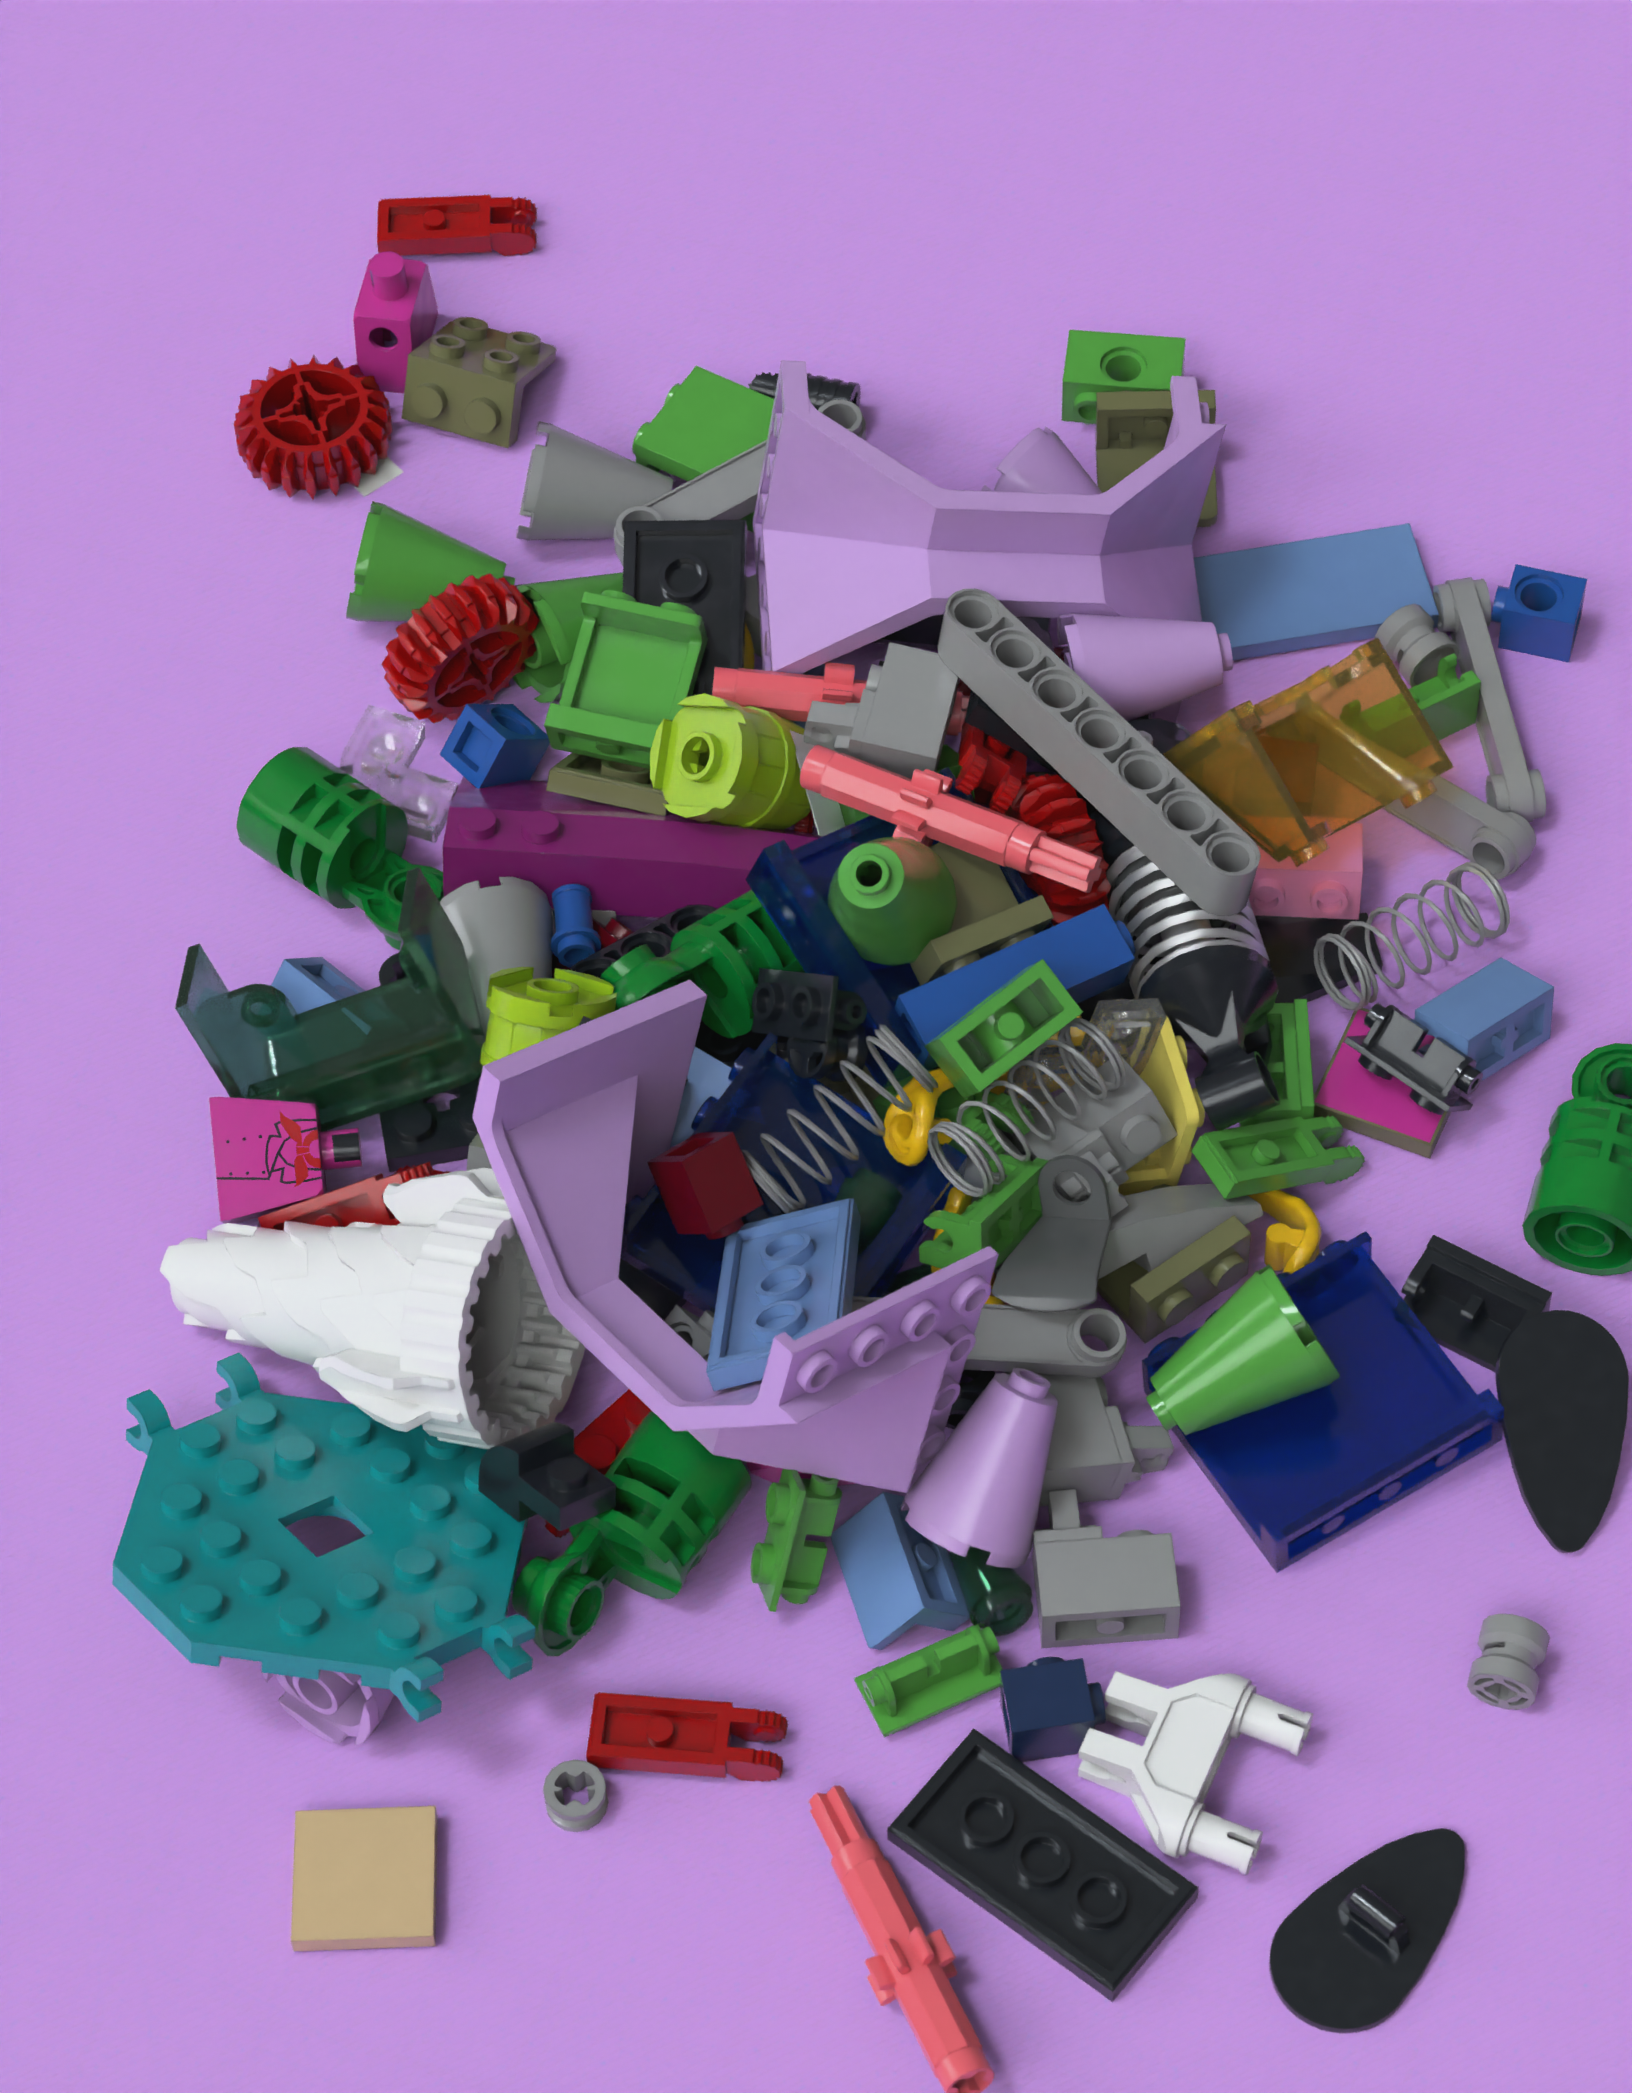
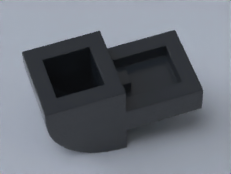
[479,1422,616,1531]

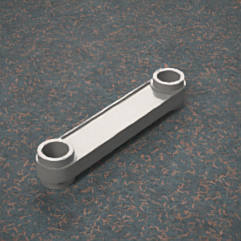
[614,400,866,566]
[1433,577,1546,822]
[1264,693,1536,880]
[852,1296,1127,1378]

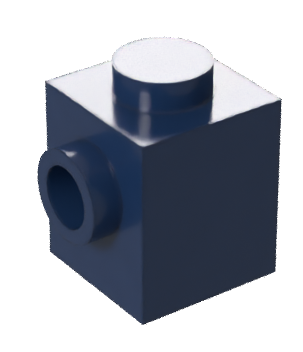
[1000,1657,1106,1762]

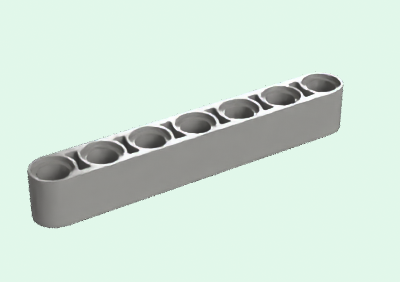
[937,589,1261,916]

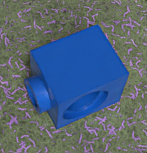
[1491,564,1587,663]
[440,704,550,789]

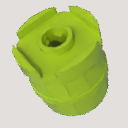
[650,693,811,830]
[480,967,617,1066]

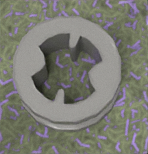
[543,1760,608,1832]

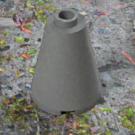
[516,421,673,540]
[429,877,554,1037]

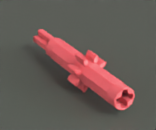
[712,662,970,736]
[800,745,1102,893]
[809,1786,994,2093]

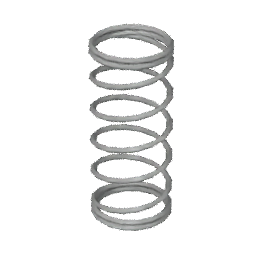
[1314,862,1510,1011]
[927,1018,1126,1198]
[742,1024,938,1214]

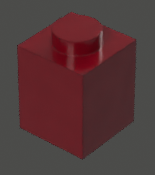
[647,1132,763,1240]

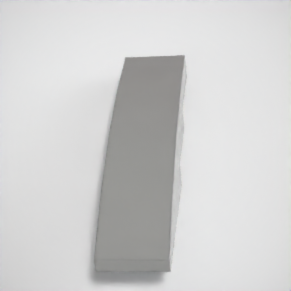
[996,1183,1264,1279]

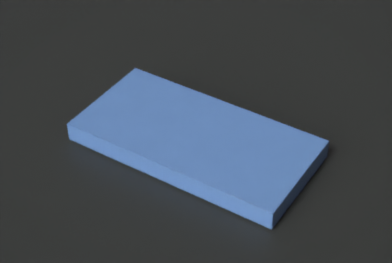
[1194,523,1439,660]
[706,1198,861,1391]

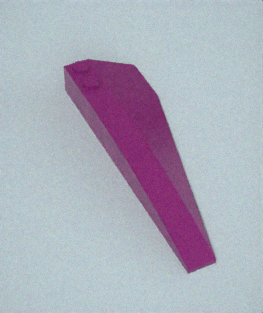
[443,776,857,918]

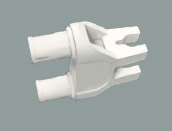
[1078,1671,1313,1875]

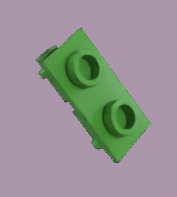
[751,1469,842,1612]
[854,1624,1003,1737]

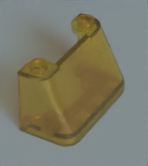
[1163,638,1454,867]

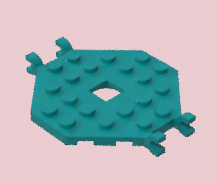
[112,1353,535,1723]

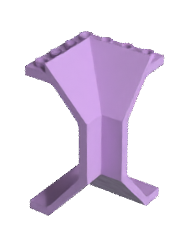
[753,360,1227,723]
[472,980,999,1493]

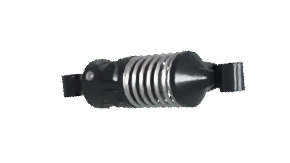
[1067,713,1280,1131]

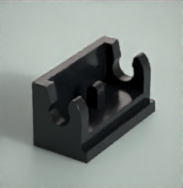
[1395,1235,1552,1372]

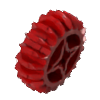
[234,355,393,500]
[382,573,539,723]
[999,774,1111,931]

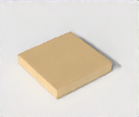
[291,1806,438,1951]

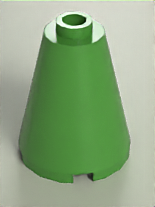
[346,501,515,621]
[513,572,623,703]
[828,837,958,966]
[1146,1264,1341,1435]

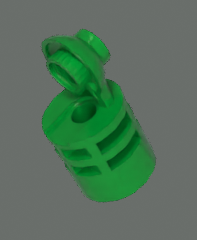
[236,747,444,952]
[600,873,846,1038]
[1522,1043,1632,1276]
[512,1411,752,1656]

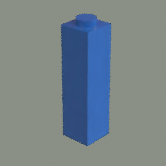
[890,904,1135,1071]

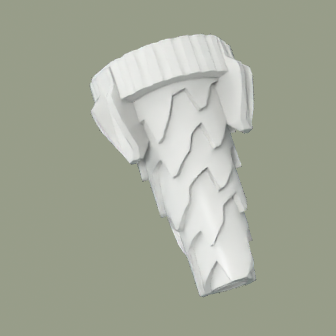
[160,1168,585,1450]

